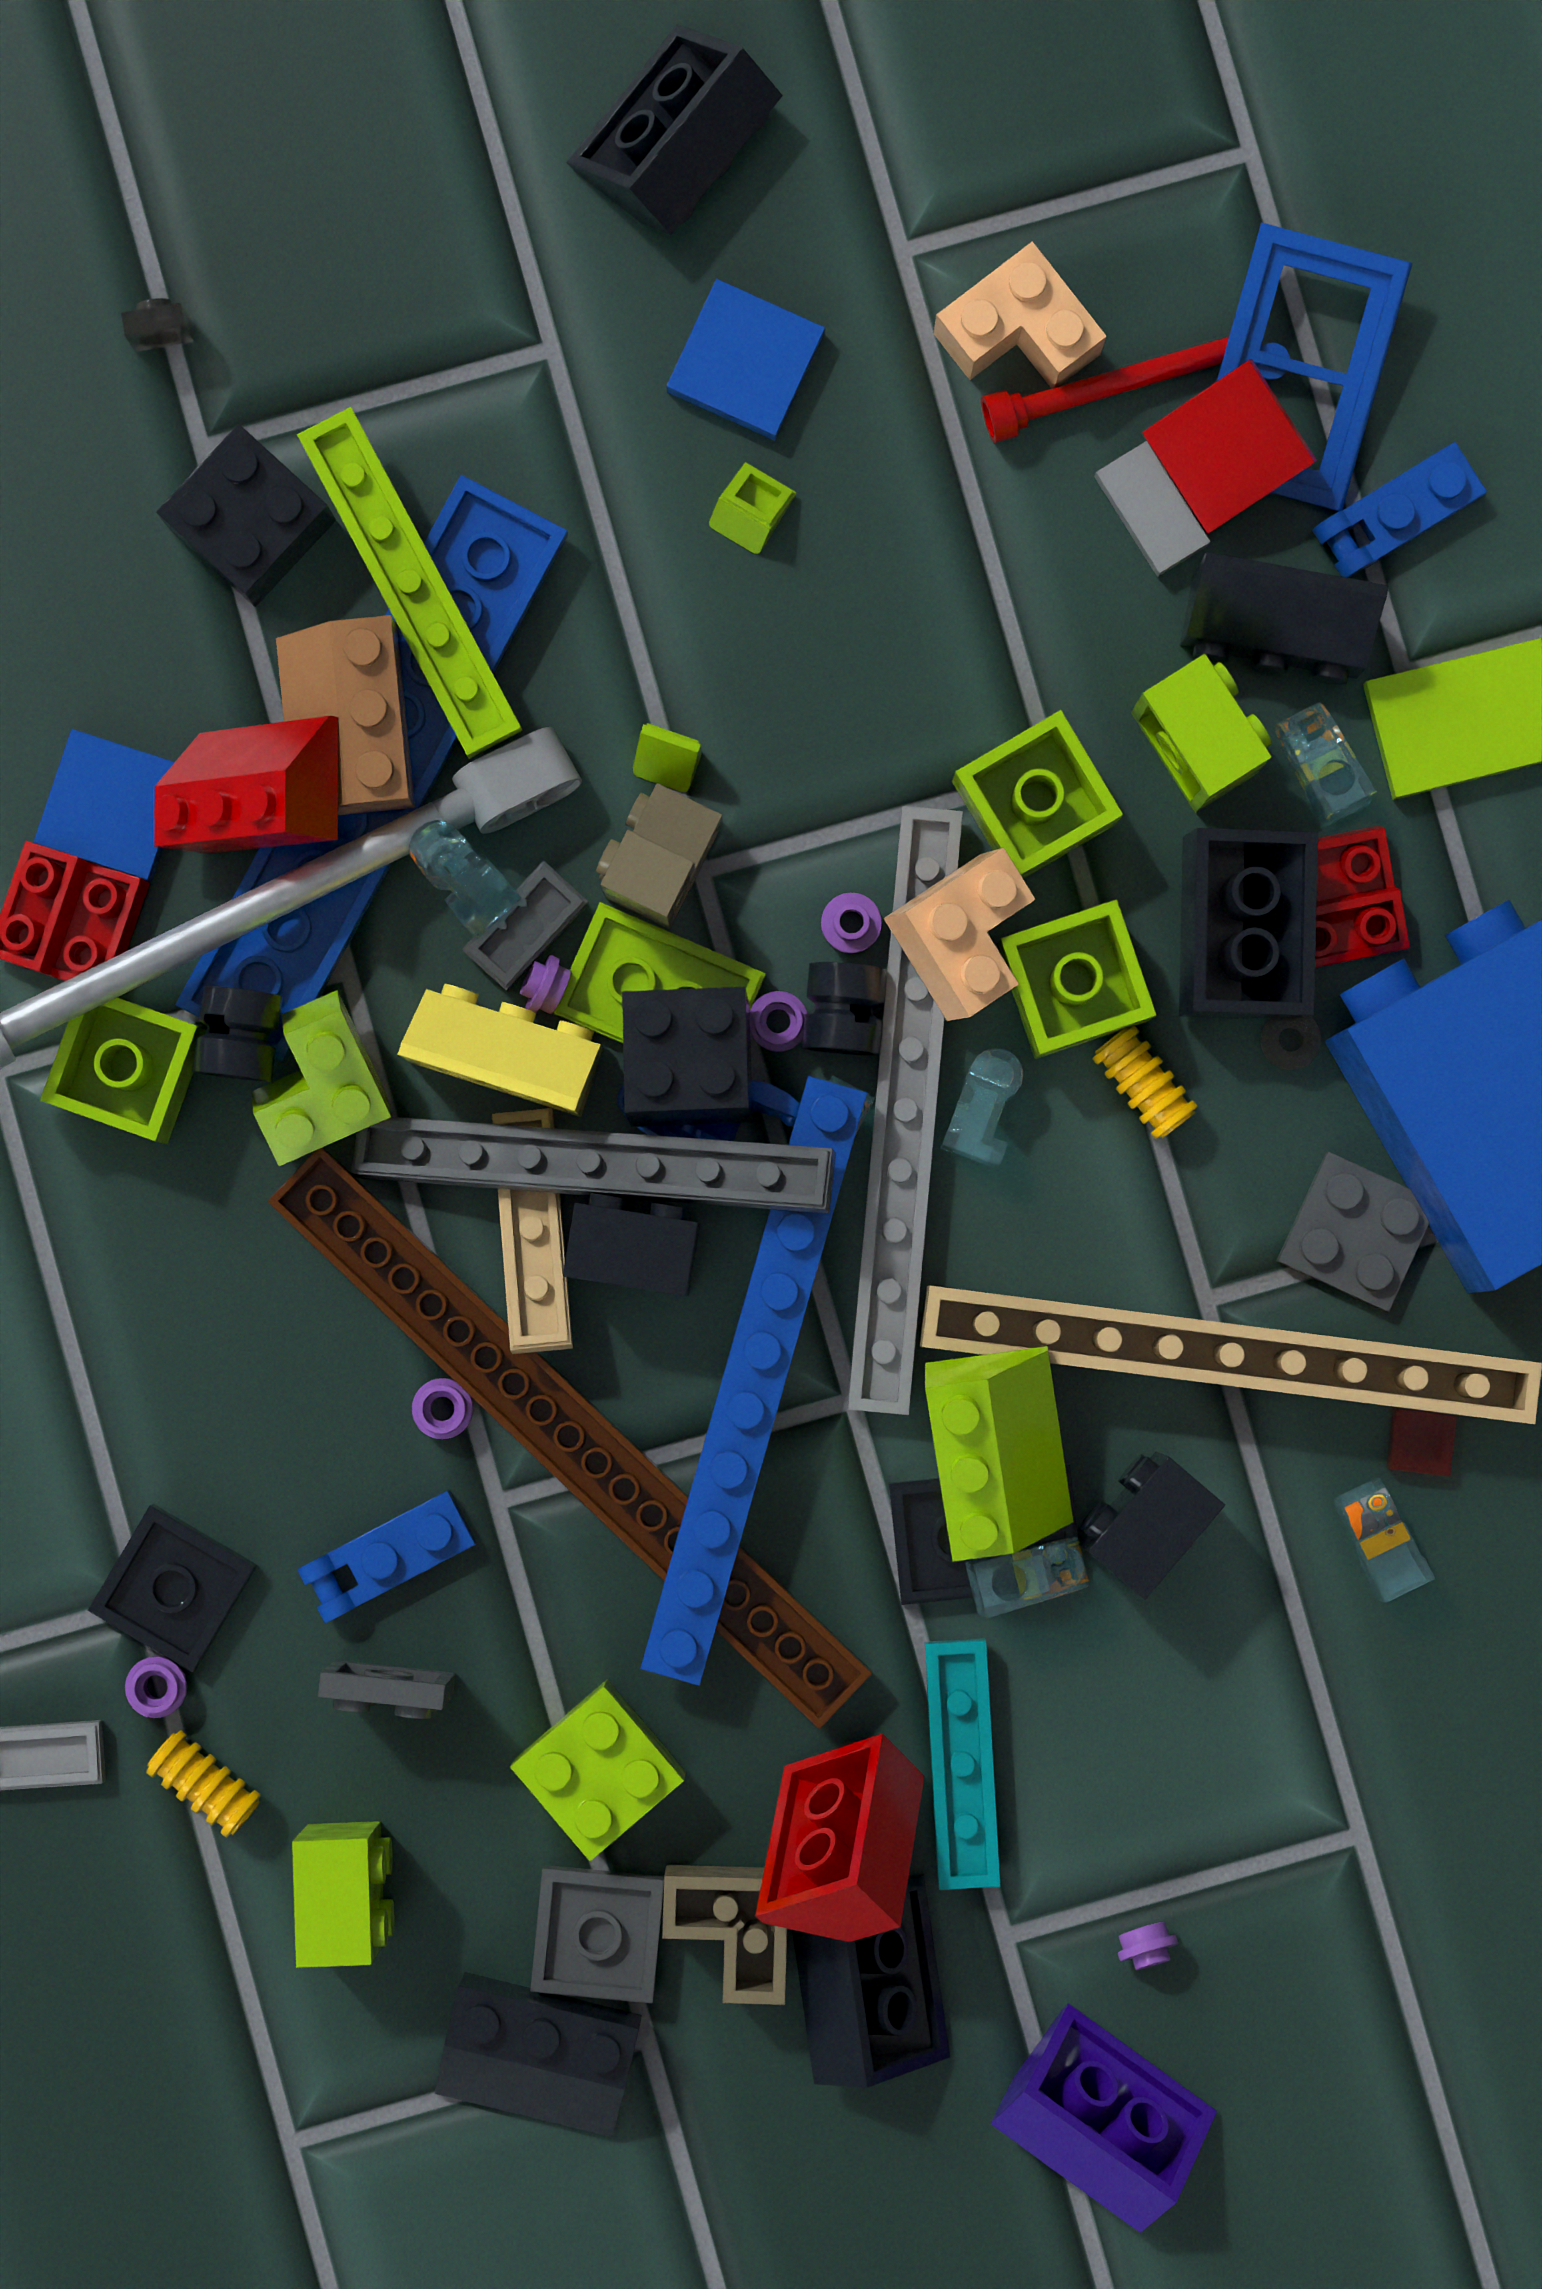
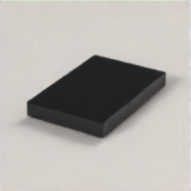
[888,1464,1083,1605]

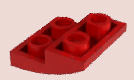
[1142,359,1317,534]
[1315,825,1410,968]
[0,840,150,981]

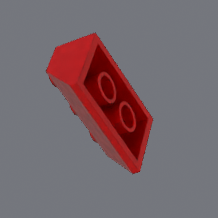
[154,716,338,854]
[755,1733,924,1942]

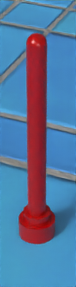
[981,336,1262,443]

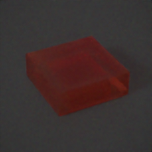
[1386,1408,1457,1477]

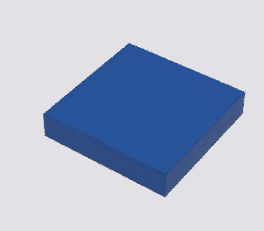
[666,278,825,441]
[33,729,175,882]

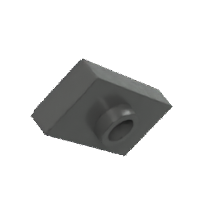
[462,861,589,992]

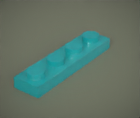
[924,1638,1000,1890]

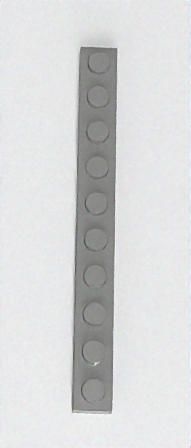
[848,806,963,1415]

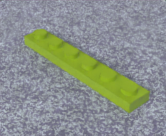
[297,407,522,759]

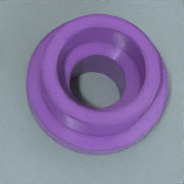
[821,893,882,954]
[520,955,571,1014]
[750,991,807,1052]
[412,1378,473,1439]
[125,1656,187,1718]
[1117,1922,1179,1970]

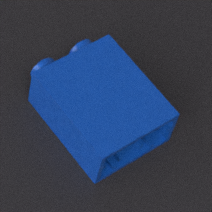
[1325,899,1542,1293]

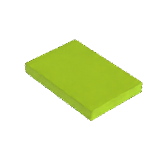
[1363,638,1542,800]
[552,902,766,1044]

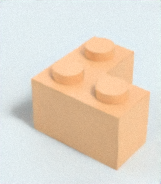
[933,241,1107,388]
[884,847,1035,1021]

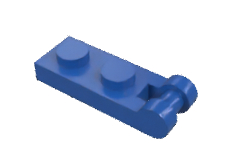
[1312,442,1487,578]
[297,1490,477,1624]

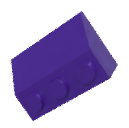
[990,2003,1217,2233]

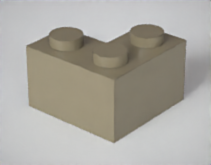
[596,783,723,930]
[662,1865,787,2005]

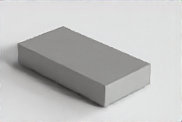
[1094,441,1210,577]
[0,1720,106,1790]

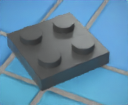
[1276,1151,1429,1312]
[318,1660,456,1719]
[530,1865,664,2003]

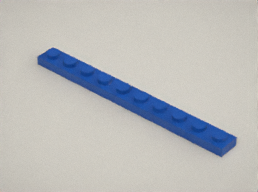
[640,1076,867,1686]

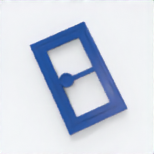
[1216,222,1413,512]

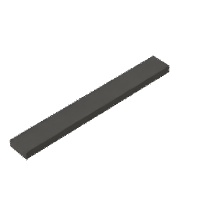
[351,1117,836,1213]

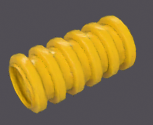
[1093,1026,1198,1139]
[146,1730,261,1838]

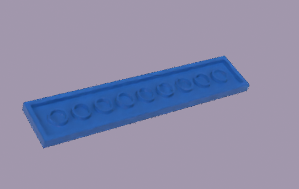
[175,475,568,1063]

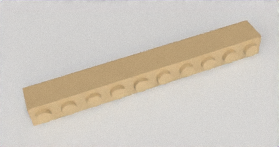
[919,1286,1542,1424]

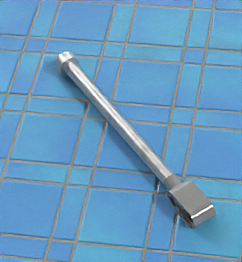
[0,727,582,1068]

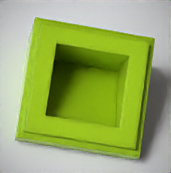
[709,462,797,554]
[633,723,702,792]

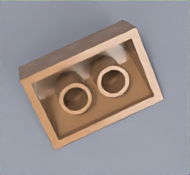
[276,615,415,815]

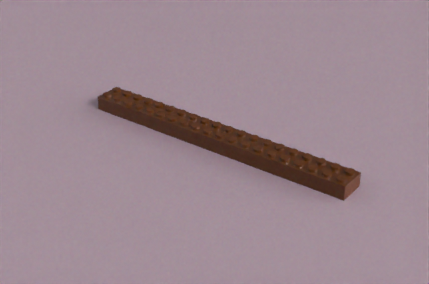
[267,1147,872,1729]

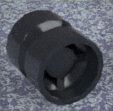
[802,962,887,1055]
[192,986,283,1082]

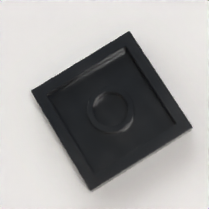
[88,1504,258,1672]

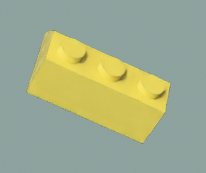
[398,984,603,1117]

